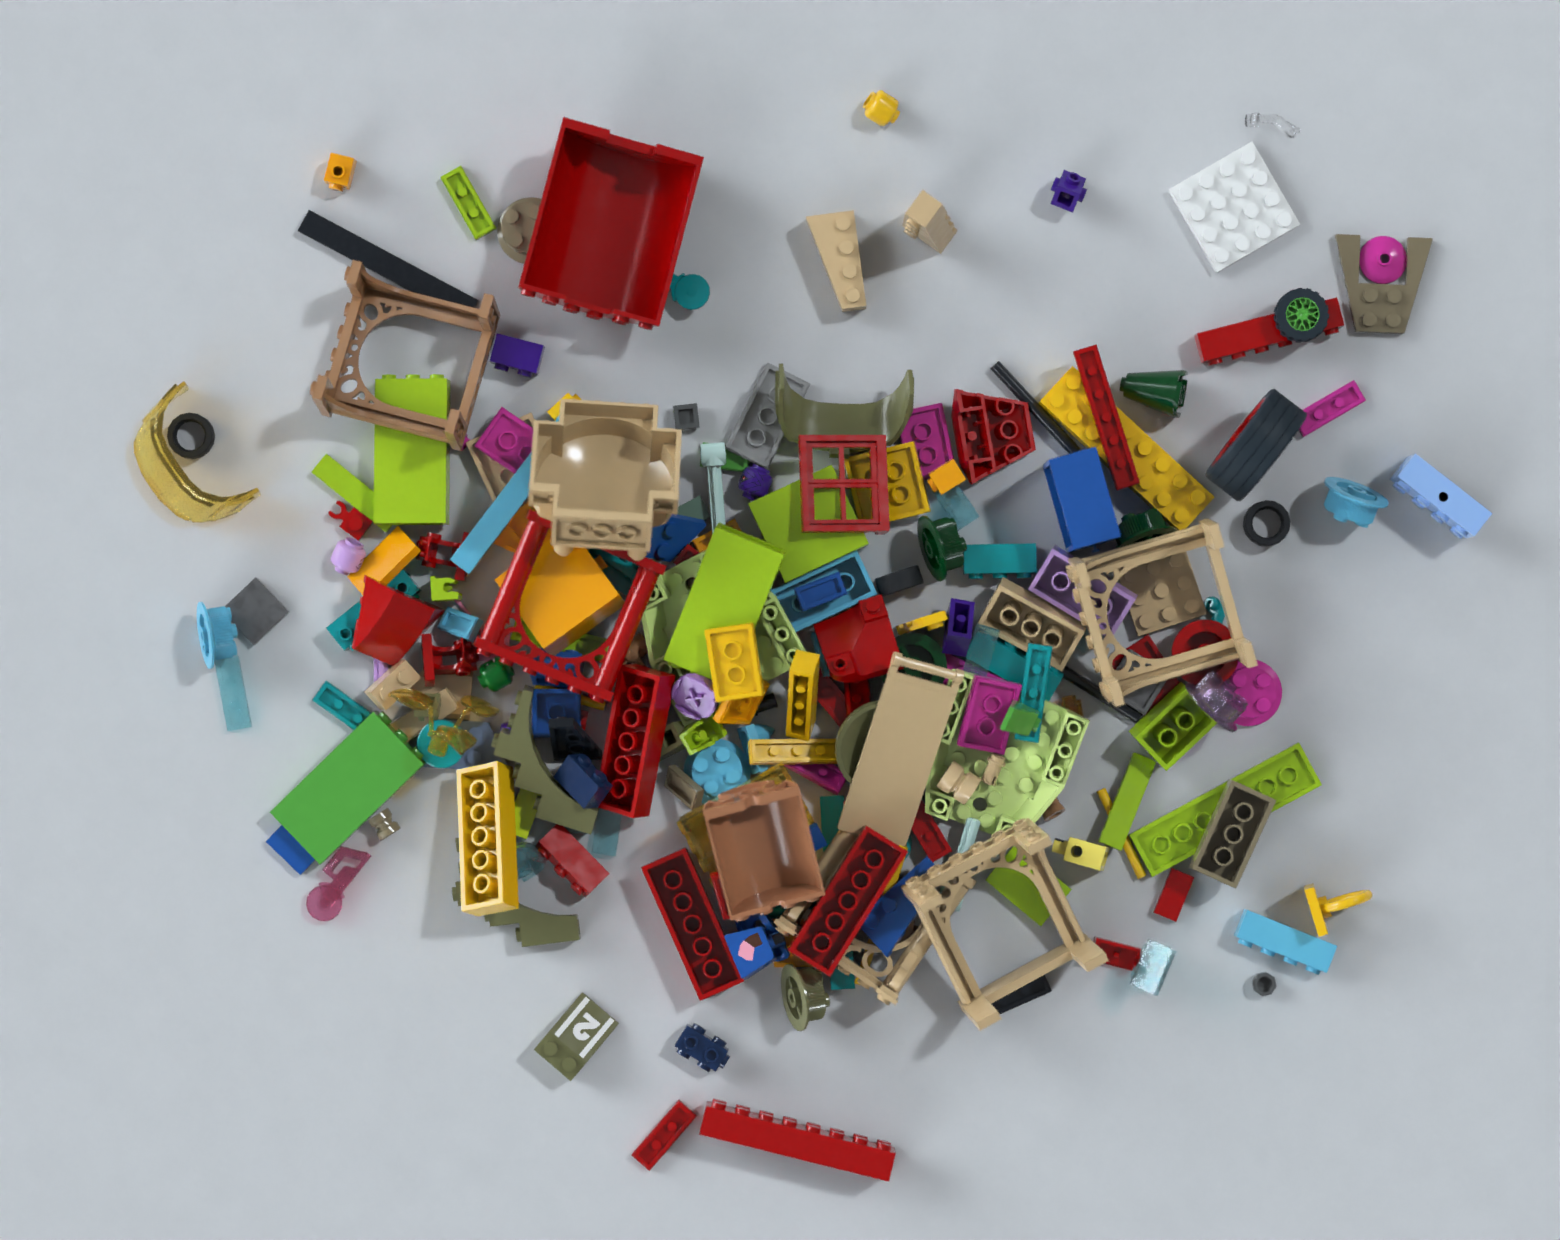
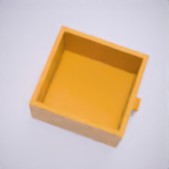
[494,539,625,656]

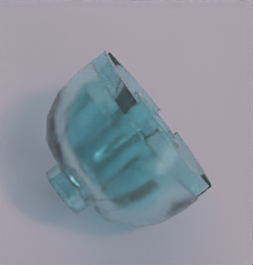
[516,842,546,882]

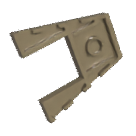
[1335,234,1433,334]

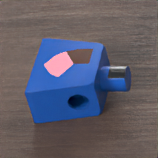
[724,926,786,980]

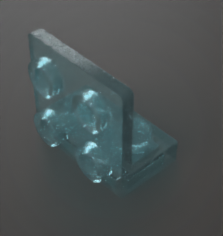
[1129,939,1177,996]

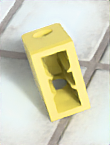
[1052,837,1110,871]

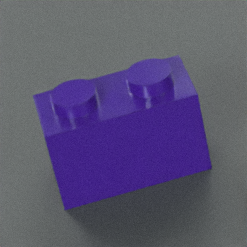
[490,333,545,378]
[942,598,975,657]

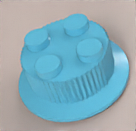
[1324,477,1389,528]
[197,602,238,669]
[683,739,751,804]

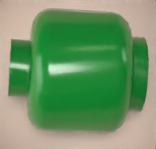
[477,656,515,692]

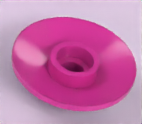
[1359,236,1407,284]

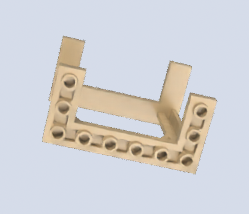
[1065,518,1258,707]
[901,818,1109,1031]

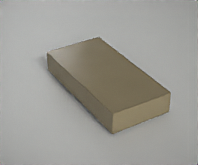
[664,764,704,812]

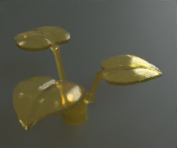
[388,688,500,757]

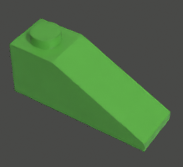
[1000,699,1042,736]

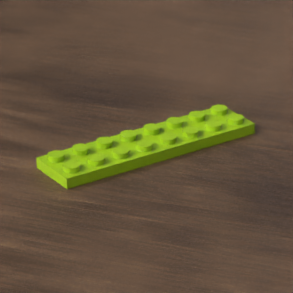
[1129,742,1322,877]

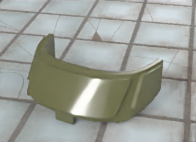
[775,363,914,459]

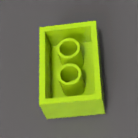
[1128,682,1219,771]

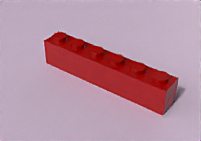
[1194,297,1344,366]

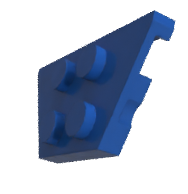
[645,514,706,562]

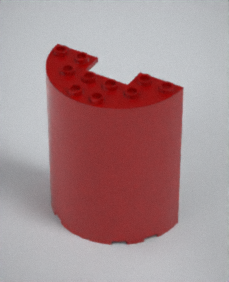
[518,117,704,330]

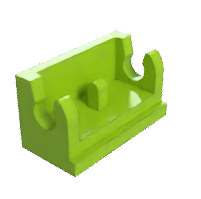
[430,576,463,602]

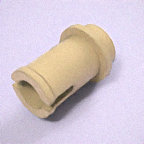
[981,753,1006,786]

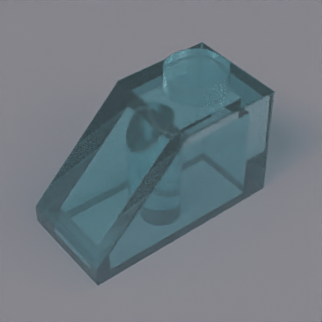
[932,485,980,531]

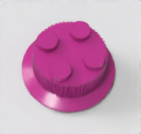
[1214,660,1282,726]

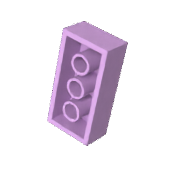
[1028,545,1138,636]

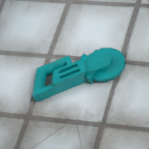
[670,273,710,310]

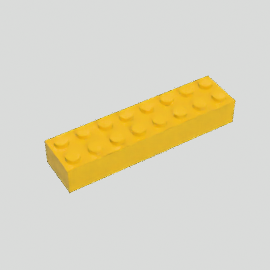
[1039,366,1215,531]

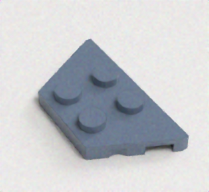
[423,720,508,769]

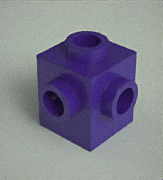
[1050,170,1087,213]

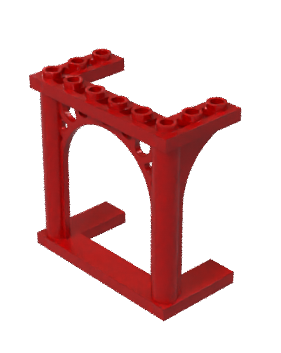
[473,509,667,704]

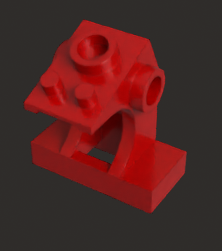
[416,532,469,582]
[421,633,479,687]

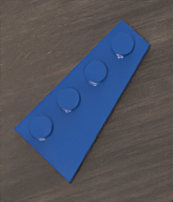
[861,856,936,958]

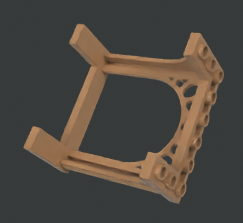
[310,260,501,451]

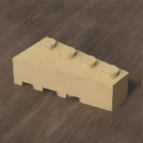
[902,190,957,254]
[806,210,866,312]

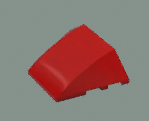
[951,389,1036,484]
[352,575,446,666]

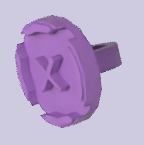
[671,673,718,720]

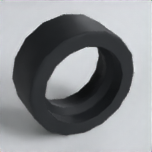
[167,412,215,459]
[1243,500,1291,547]
[875,565,924,597]

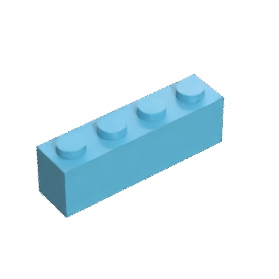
[1234,909,1337,975]

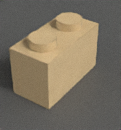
[364,659,422,710]

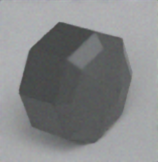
[1252,972,1276,996]

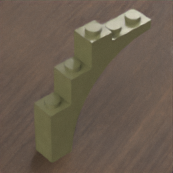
[491,685,599,834]
[452,838,581,947]

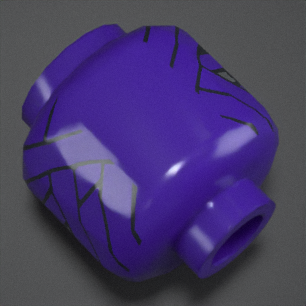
[738,464,773,501]

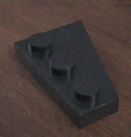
[549,716,602,762]

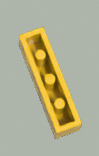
[786,650,820,741]

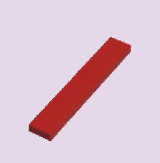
[1073,344,1140,491]

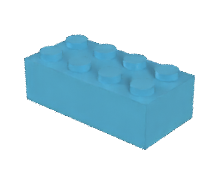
[771,550,877,632]

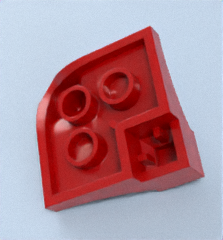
[813,595,904,683]

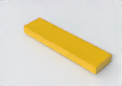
[748,738,837,765]

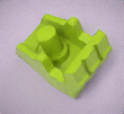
[678,712,728,755]

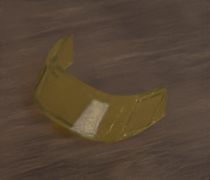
[134,381,261,522]

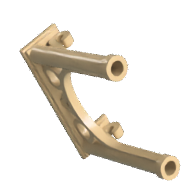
[774,830,977,1006]

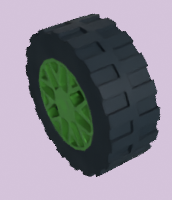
[1273,288,1329,343]

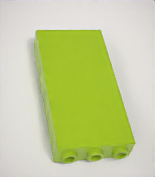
[374,374,451,525]
[663,522,787,680]

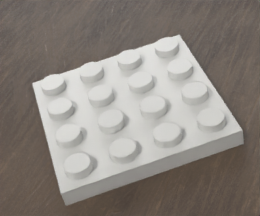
[1168,142,1300,273]

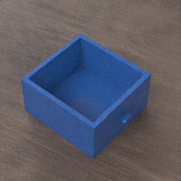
[1042,447,1121,553]

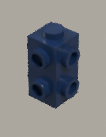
[675,1023,730,1072]

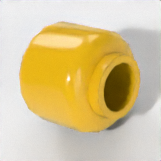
[863,90,900,126]

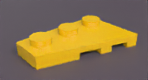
[896,610,948,635]

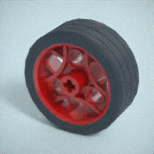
[1205,389,1307,501]

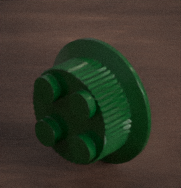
[1115,508,1177,549]
[917,516,967,581]
[880,633,947,684]

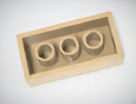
[977,577,1087,671]

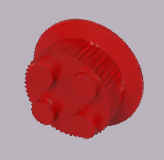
[1171,620,1238,687]

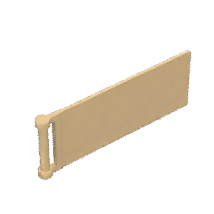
[837,651,964,846]

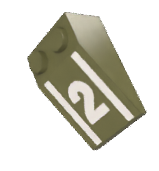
[534,992,619,1081]

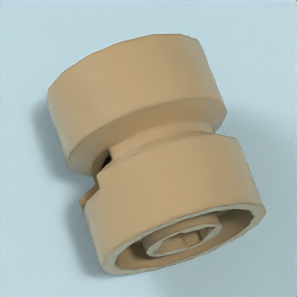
[936,760,982,805]

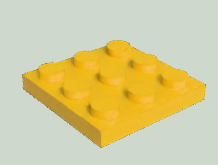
[844,441,931,522]

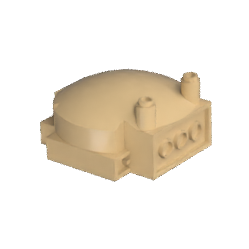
[528,399,682,561]

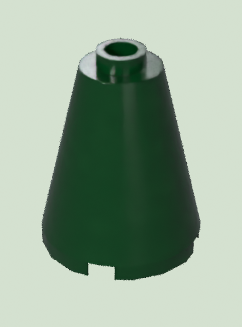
[1120,370,1188,418]

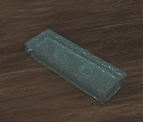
[215,656,252,731]

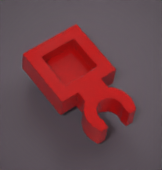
[328,501,373,541]

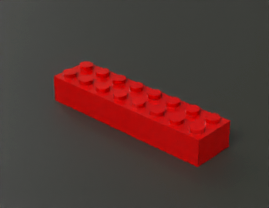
[699,1098,896,1182]

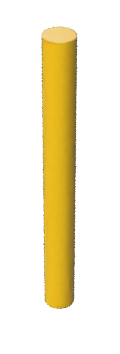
[1096,788,1146,879]

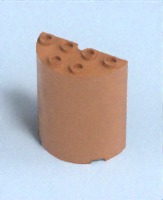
[703,780,825,921]

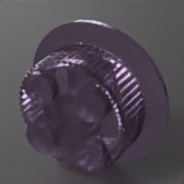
[1185,671,1248,732]

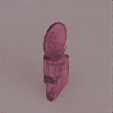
[306,846,372,921]

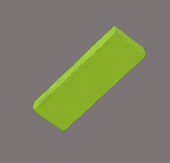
[440,166,497,241]

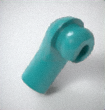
[1204,596,1225,624]

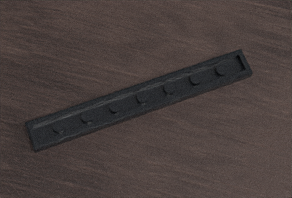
[298,210,479,308]

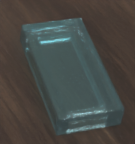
[963,623,1000,677]
[592,808,622,856]

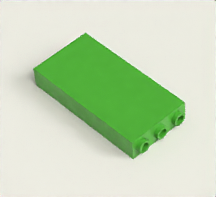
[270,711,426,864]

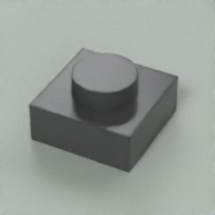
[673,403,700,430]

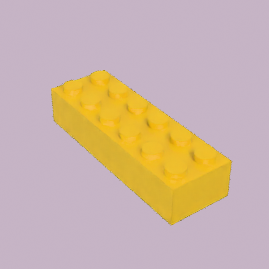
[457,761,519,917]

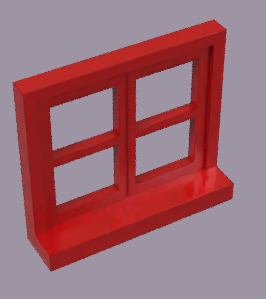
[798,435,890,535]

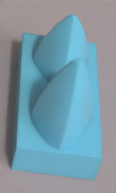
[737,723,775,775]

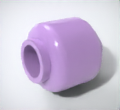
[330,537,366,575]

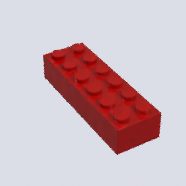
[598,664,675,818]
[788,825,908,976]
[641,847,745,1001]

